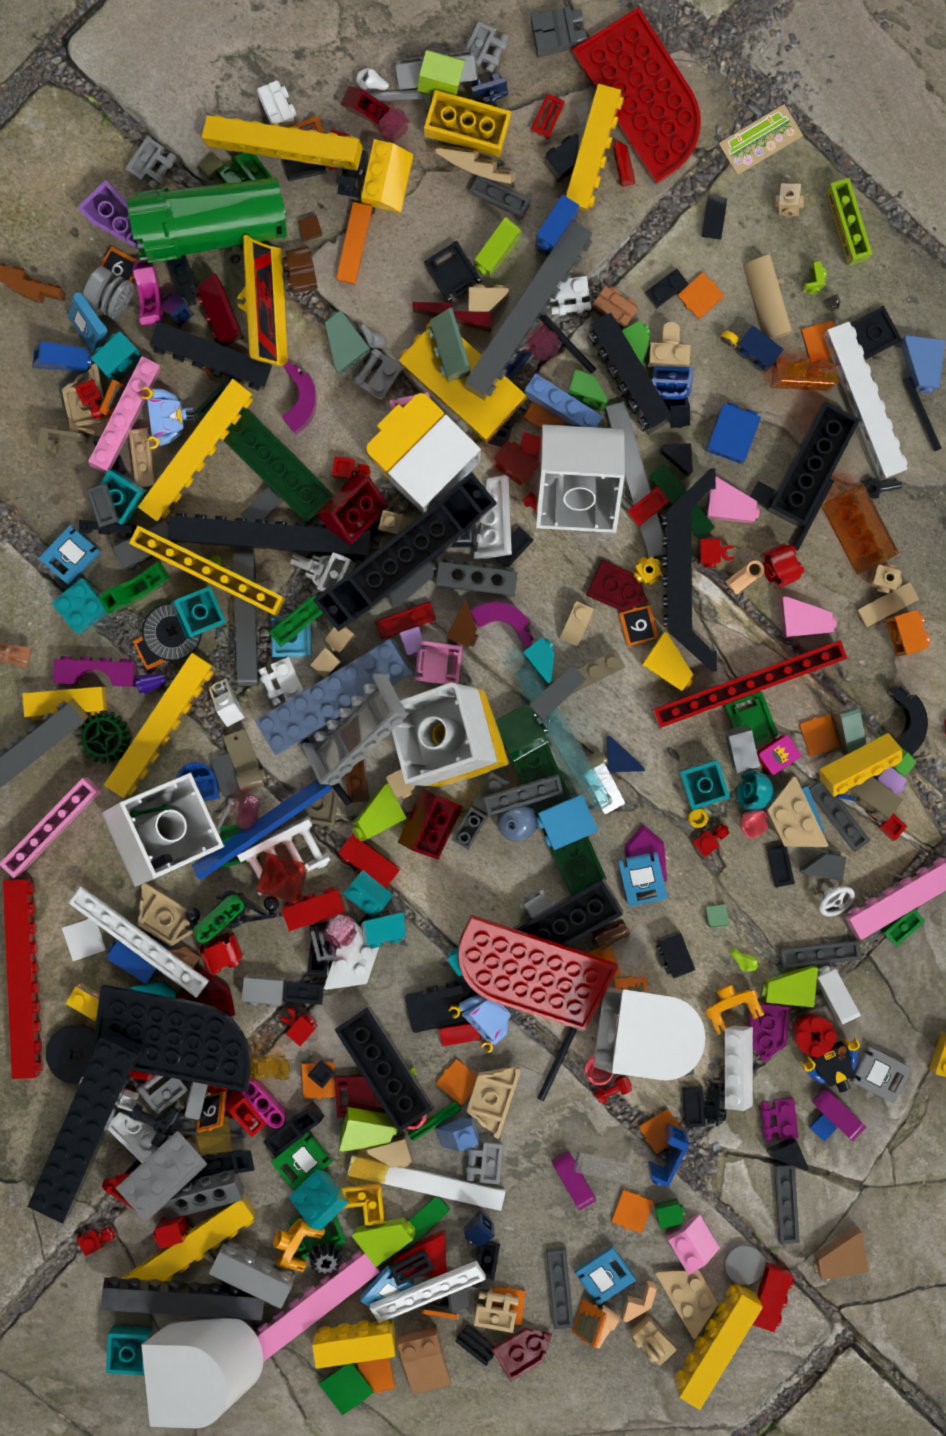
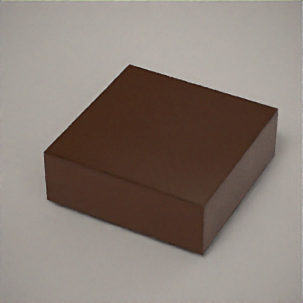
[298,215,323,242]

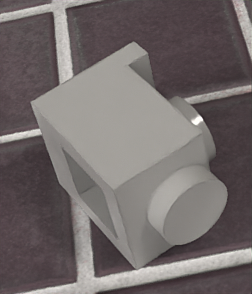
[520,887,552,918]

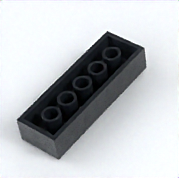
[587,312,672,435]
[766,401,861,528]
[513,877,623,946]
[334,1007,435,1132]

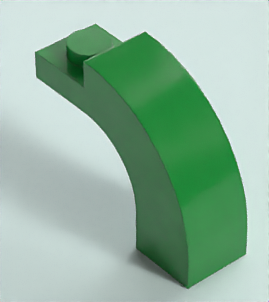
[98,561,170,614]

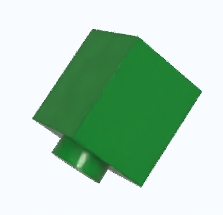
[654,1198,686,1229]

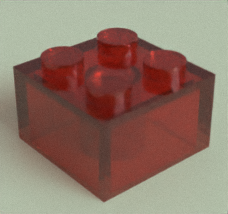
[493,440,540,488]
[256,853,309,903]

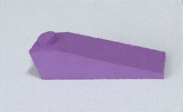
[77,180,138,249]

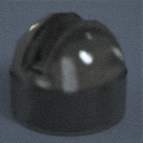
[823,294,841,311]

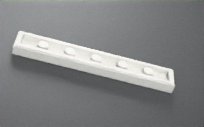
[370,1261,485,1323]

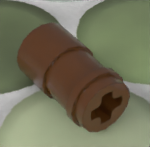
[592,919,630,950]

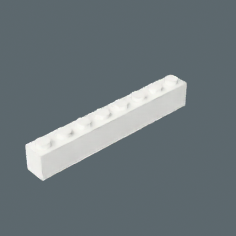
[823,322,907,481]

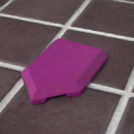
[625,824,667,882]
[748,1002,790,1063]

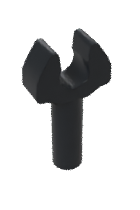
[863,479,902,499]

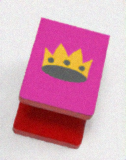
[757,734,802,775]

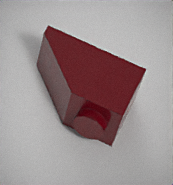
[340,86,390,126]

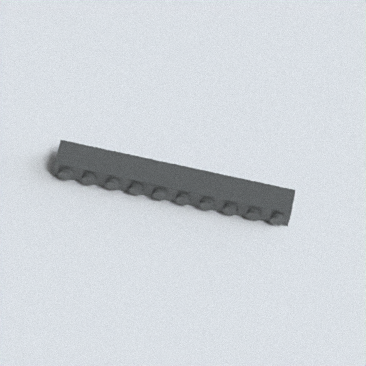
[464,220,593,400]

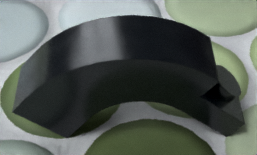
[336,150,368,198]
[886,686,928,756]

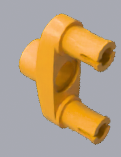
[704,984,765,1035]
[273,1218,325,1272]

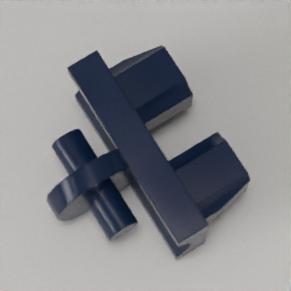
[471,73,509,107]

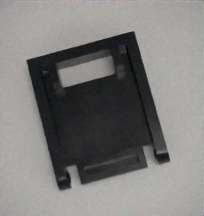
[424,241,482,303]

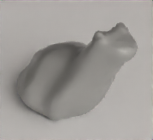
[358,323,387,348]

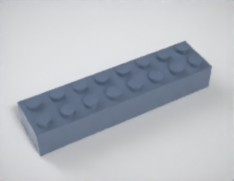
[255,639,414,755]

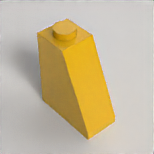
[641,632,693,691]

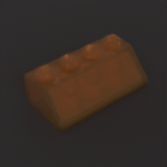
[822,483,899,575]

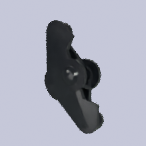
[184,890,282,930]

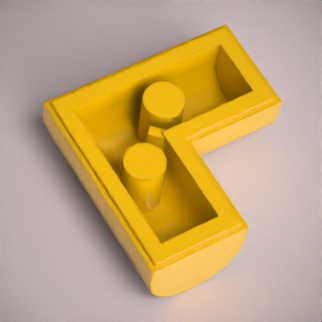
[341,1183,385,1226]

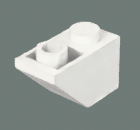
[208,679,244,727]

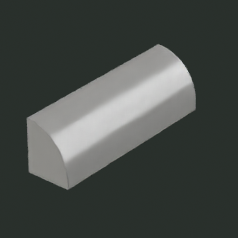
[395,50,478,90]

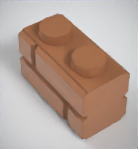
[591,286,638,330]

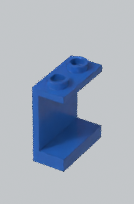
[648,1123,689,1187]

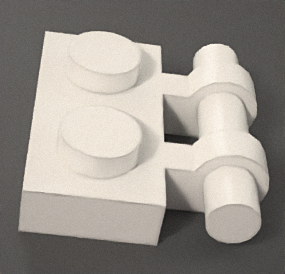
[550,276,591,316]
[258,657,304,706]

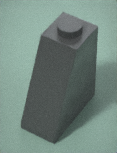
[390,561,437,609]

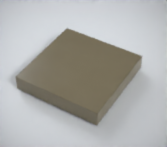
[295,782,339,827]

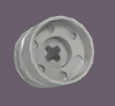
[83,266,134,320]

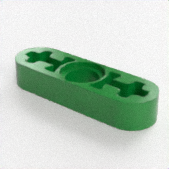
[193,895,244,943]

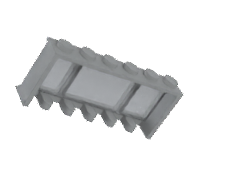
[302,673,408,785]

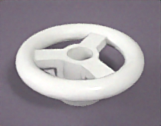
[819,886,855,917]

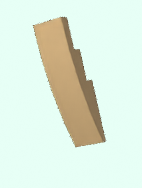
[436,145,516,184]

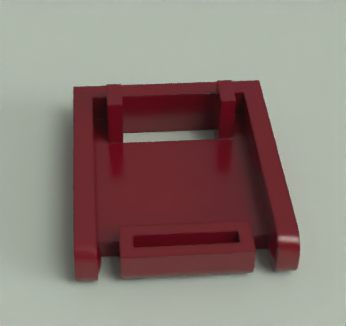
[334,1074,385,1118]

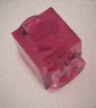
[379,107,410,143]
[529,326,560,361]
[324,913,358,949]

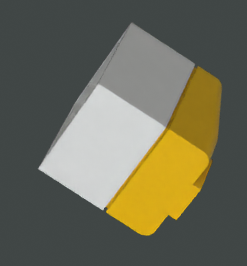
[366,393,481,514]
[387,683,508,787]

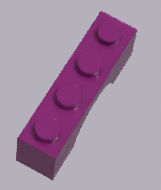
[53,656,137,687]

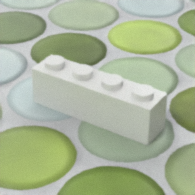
[725,1025,753,1111]

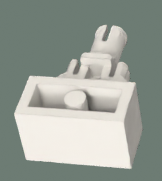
[290,552,356,592]

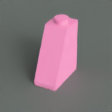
[705,477,760,523]
[779,597,836,638]

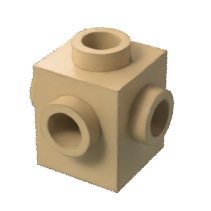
[775,183,804,217]
[869,564,902,594]

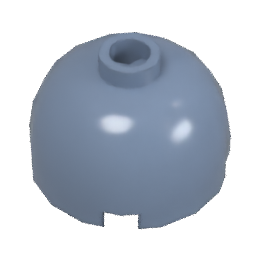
[497,804,538,842]

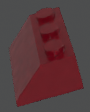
[196,273,244,346]
[317,475,389,544]
[398,789,463,860]

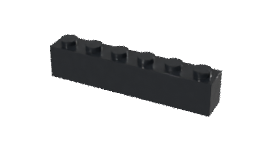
[150,322,272,391]

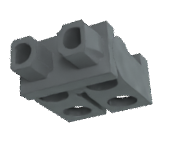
[531,6,587,58]

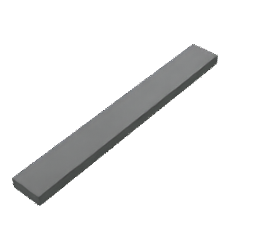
[605,401,667,558]

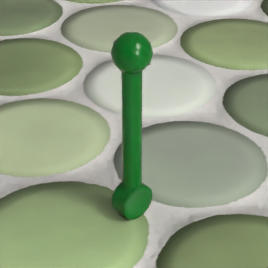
[130,804,170,818]

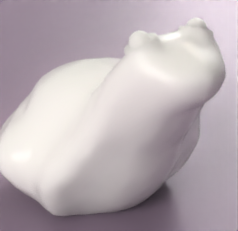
[356,68,389,91]

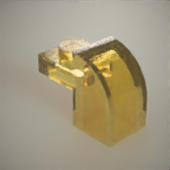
[251,1054,290,1080]

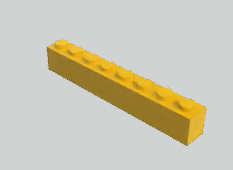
[201,115,363,171]
[138,379,254,521]
[129,526,286,616]
[104,653,215,798]
[121,1193,257,1282]

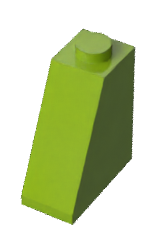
[474,217,521,277]
[352,783,406,842]
[761,965,818,1007]
[339,1107,397,1152]
[351,1217,416,1267]

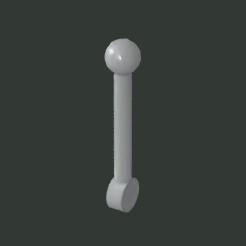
[216,798,235,834]

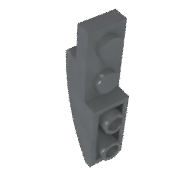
[452,771,509,850]

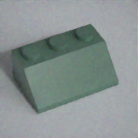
[428,308,471,382]

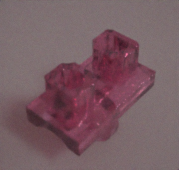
[237,795,260,829]

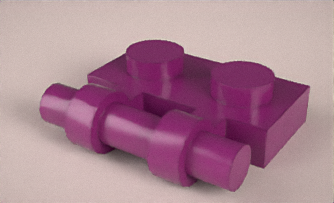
[760,1097,799,1142]

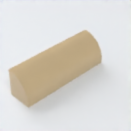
[744,254,792,340]

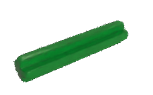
[408,1101,461,1141]

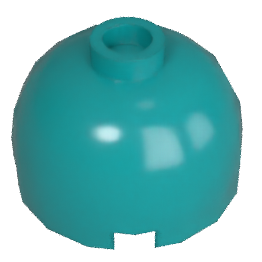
[737,770,774,810]

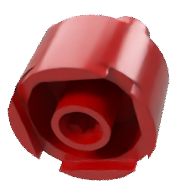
[760,543,804,589]
[197,932,244,975]
[792,1013,837,1058]

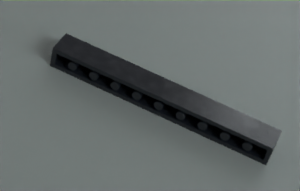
[168,513,370,557]

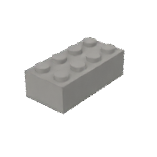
[116,1131,207,1222]
[209,1240,296,1309]

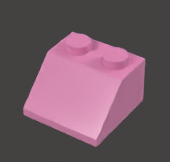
[666,1214,720,1275]

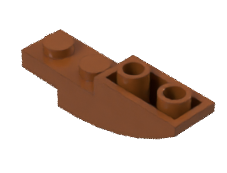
[0,262,66,304]

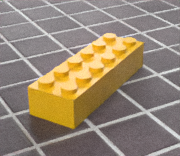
[674,1283,763,1410]

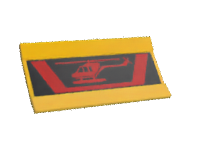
[237,235,288,367]

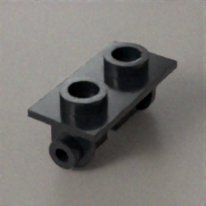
[705,1083,727,1126]

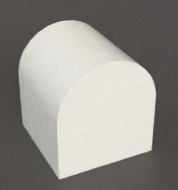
[536,424,625,533]
[101,773,224,887]
[593,988,705,1080]
[141,1315,263,1428]

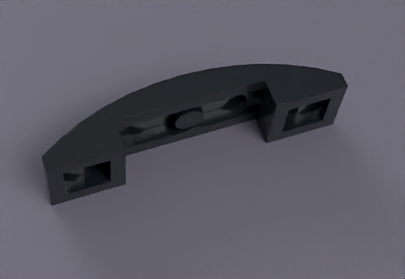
[190,1150,255,1181]

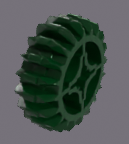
[77,710,132,764]

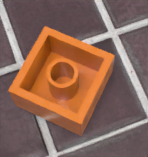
[885,610,930,657]

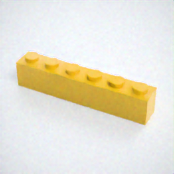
[566,84,624,213]

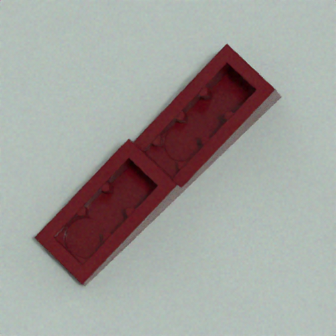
[412,302,492,332]

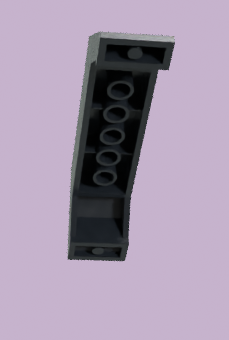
[662,468,717,671]
[313,472,497,632]

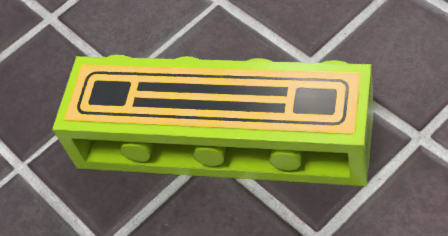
[826,178,872,266]

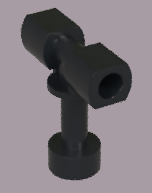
[129,1103,181,1148]

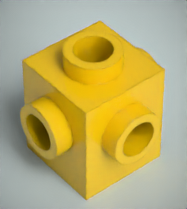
[633,556,663,585]

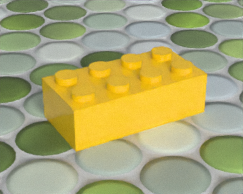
[424,90,512,158]
[312,1319,397,1369]

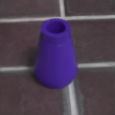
[135,673,166,694]

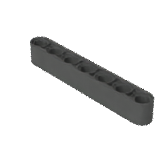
[233,550,259,686]

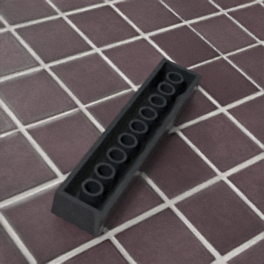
[27,1029,144,1224]

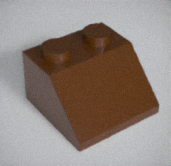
[447,601,479,649]

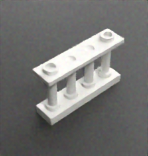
[237,815,330,896]

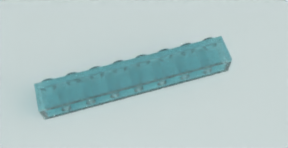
[514,664,613,813]

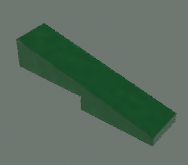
[649,463,715,540]

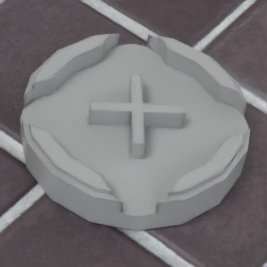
[725,1244,764,1285]

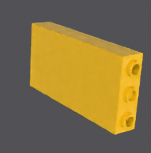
[398,322,527,443]

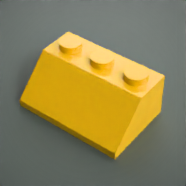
[361,139,414,213]

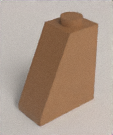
[813,1227,869,1280]

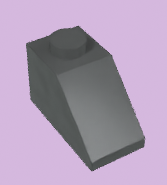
[800,850,846,881]
[425,1287,469,1314]

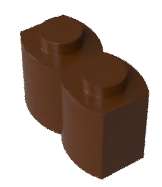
[283,246,318,293]

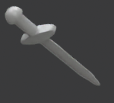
[369,90,433,109]

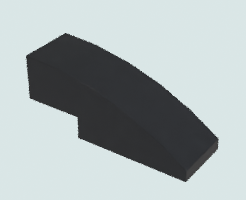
[263,1101,325,1157]

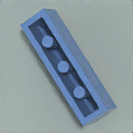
[524,374,603,427]

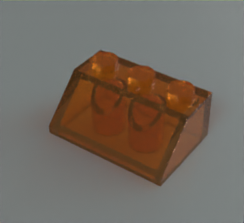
[771,358,839,391]

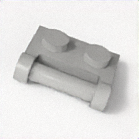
[352,348,403,401]
[136,1075,190,1115]

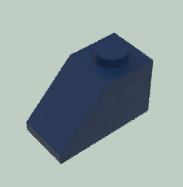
[161,292,194,327]
[464,1211,495,1247]

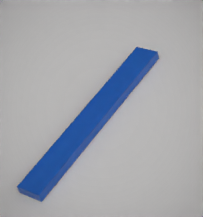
[192,779,332,880]

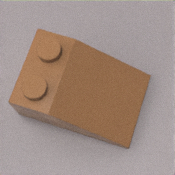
[398,1326,451,1394]

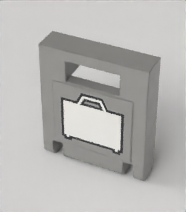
[850,1045,912,1103]

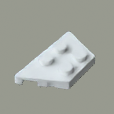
[324,916,379,990]

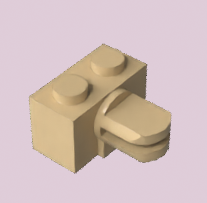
[647,322,691,368]
[631,1314,677,1366]

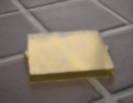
[196,1116,232,1155]
[345,1150,390,1196]

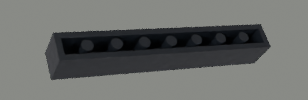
[100,1276,264,1320]

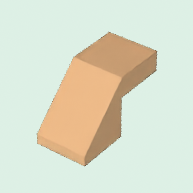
[622,1280,657,1322]

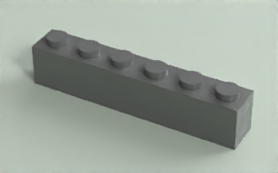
[0,698,88,788]

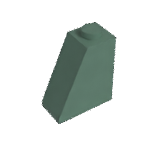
[325,310,371,376]
[832,709,867,756]

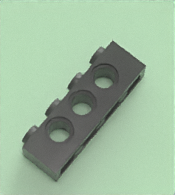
[436,559,518,597]
[161,1169,244,1220]

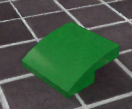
[217,152,273,184]
[879,909,926,947]
[318,1363,374,1415]

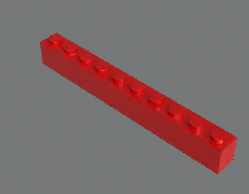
[651,640,848,728]
[3,878,43,1079]

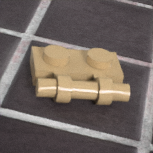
[474,1290,519,1333]

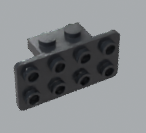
[405,981,479,1033]

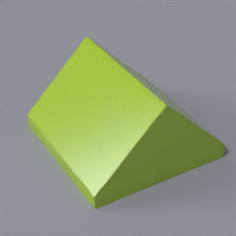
[417,50,465,96]

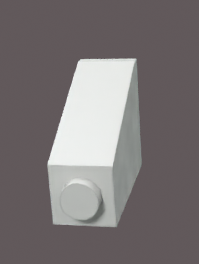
[817,966,861,1024]

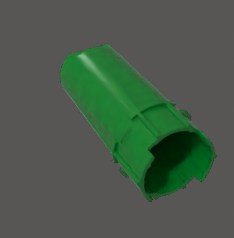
[127,178,287,263]

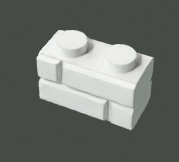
[257,80,297,127]

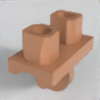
[0,642,32,668]

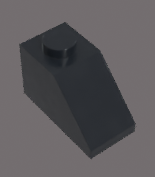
[665,397,690,428]
[471,1241,500,1291]

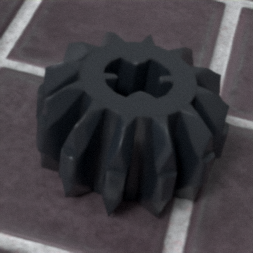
[309,1240,343,1276]

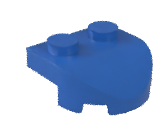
[652,366,693,399]
[176,762,220,801]

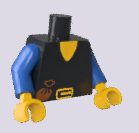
[800,1036,860,1093]

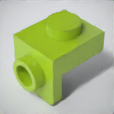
[802,261,827,294]

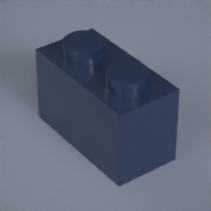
[735,325,784,372]

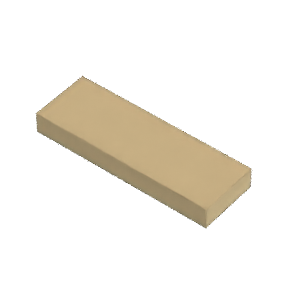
[129,427,156,488]
[856,582,919,627]

